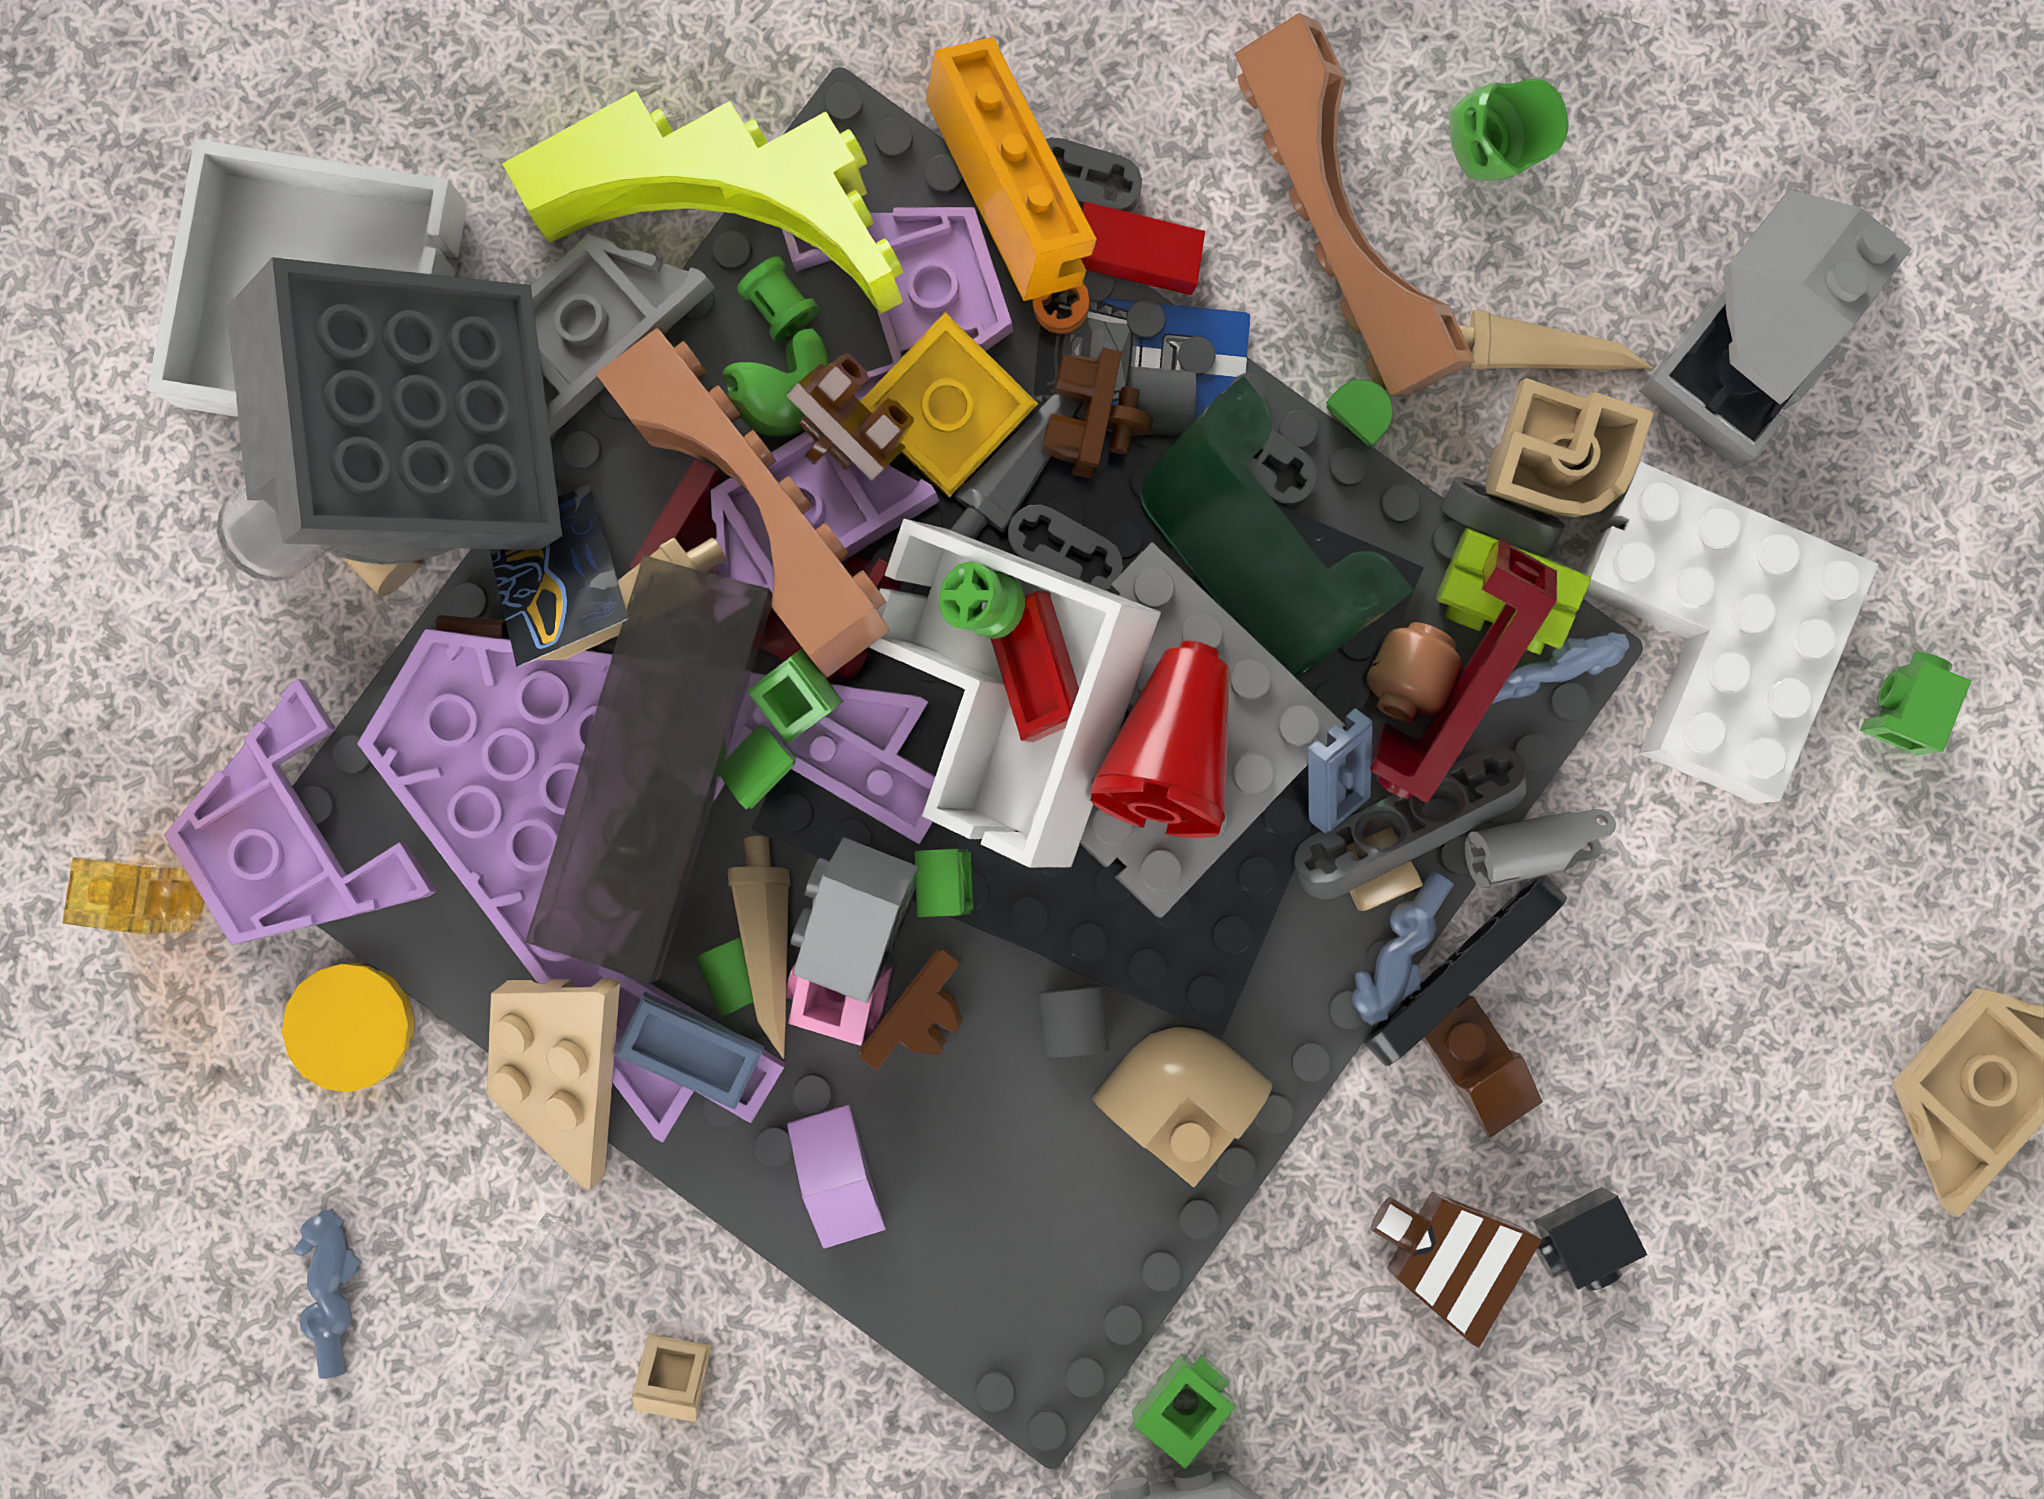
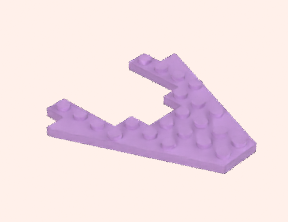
[357,629,935,1143]

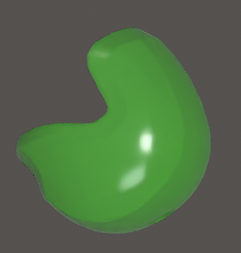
[1449,79,1569,181]
[722,329,830,436]

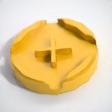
[282,962,415,1092]

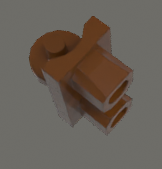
[1041,347,1153,479]
[786,353,914,481]

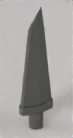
[950,394,1084,540]

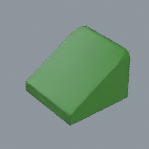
[718,725,796,809]

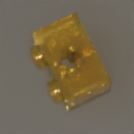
[62,857,205,934]

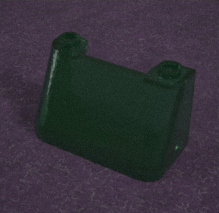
[1141,376,1414,676]

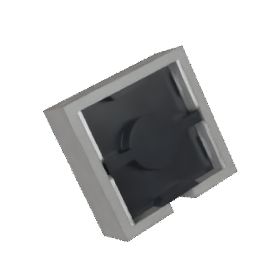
[1639,287,1832,468]

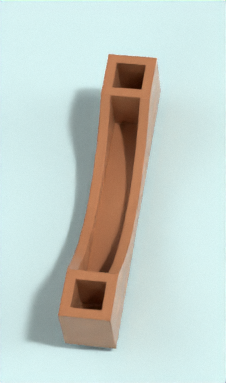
[1234,13,1475,396]
[595,327,890,678]

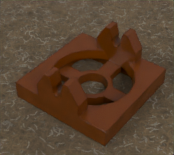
[858,946,963,1072]

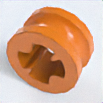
[1032,282,1090,335]

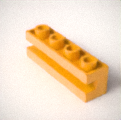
[926,37,1097,301]

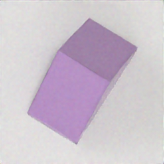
[787,1104,886,1249]

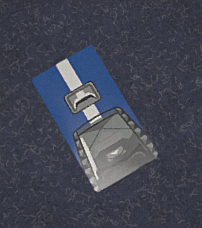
[1033,293,1250,420]

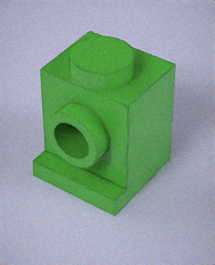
[1860,652,1972,755]
[1131,1354,1235,1469]

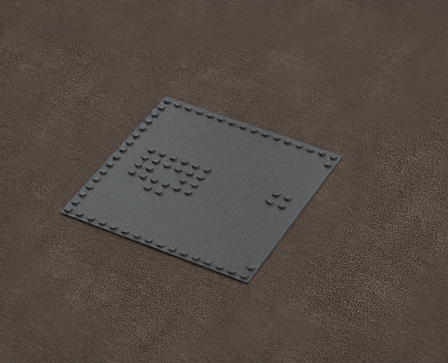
[292,67,1643,1469]

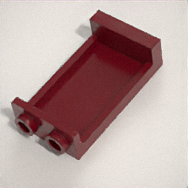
[1370,539,1557,803]

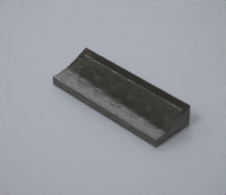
[525,555,773,983]

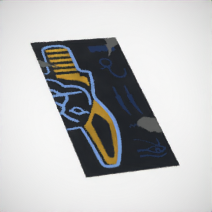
[489,484,629,667]

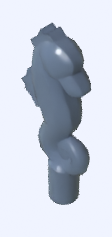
[1492,632,1630,704]
[1352,871,1454,1025]
[293,1208,362,1379]

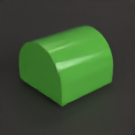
[1326,380,1393,447]
[746,648,843,744]
[914,849,974,917]
[696,937,753,1017]

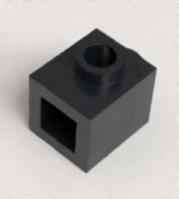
[1533,1187,1648,1291]

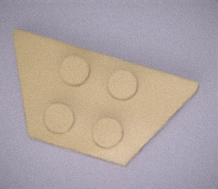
[487,978,620,1191]
[1892,988,2044,1217]

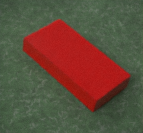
[1080,201,1205,295]
[990,590,1079,742]

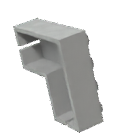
[1080,542,1345,918]

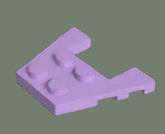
[782,207,1013,401]
[164,679,437,945]

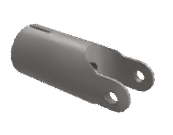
[1465,809,1616,888]

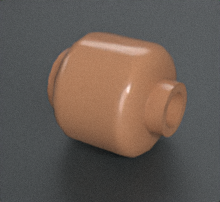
[1366,622,1463,723]

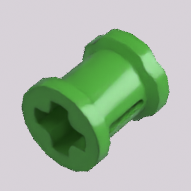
[737,256,820,343]

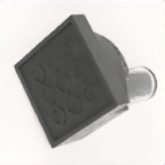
[217,257,562,582]

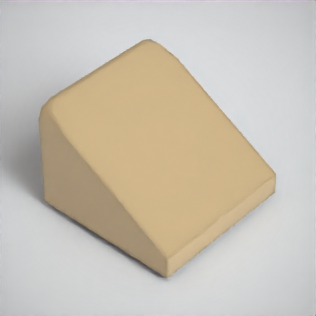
[1346,827,1423,911]
[632,1334,711,1422]

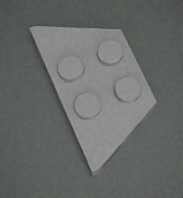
[531,234,715,436]

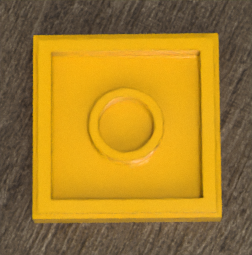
[860,312,1038,498]

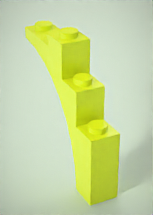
[502,91,904,314]

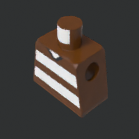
[1370,1191,1542,1348]

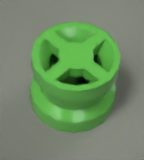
[939,562,1025,639]

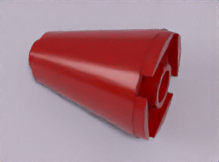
[1089,641,1230,839]

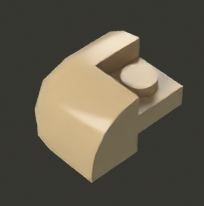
[1486,378,1654,517]
[1091,1027,1273,1187]

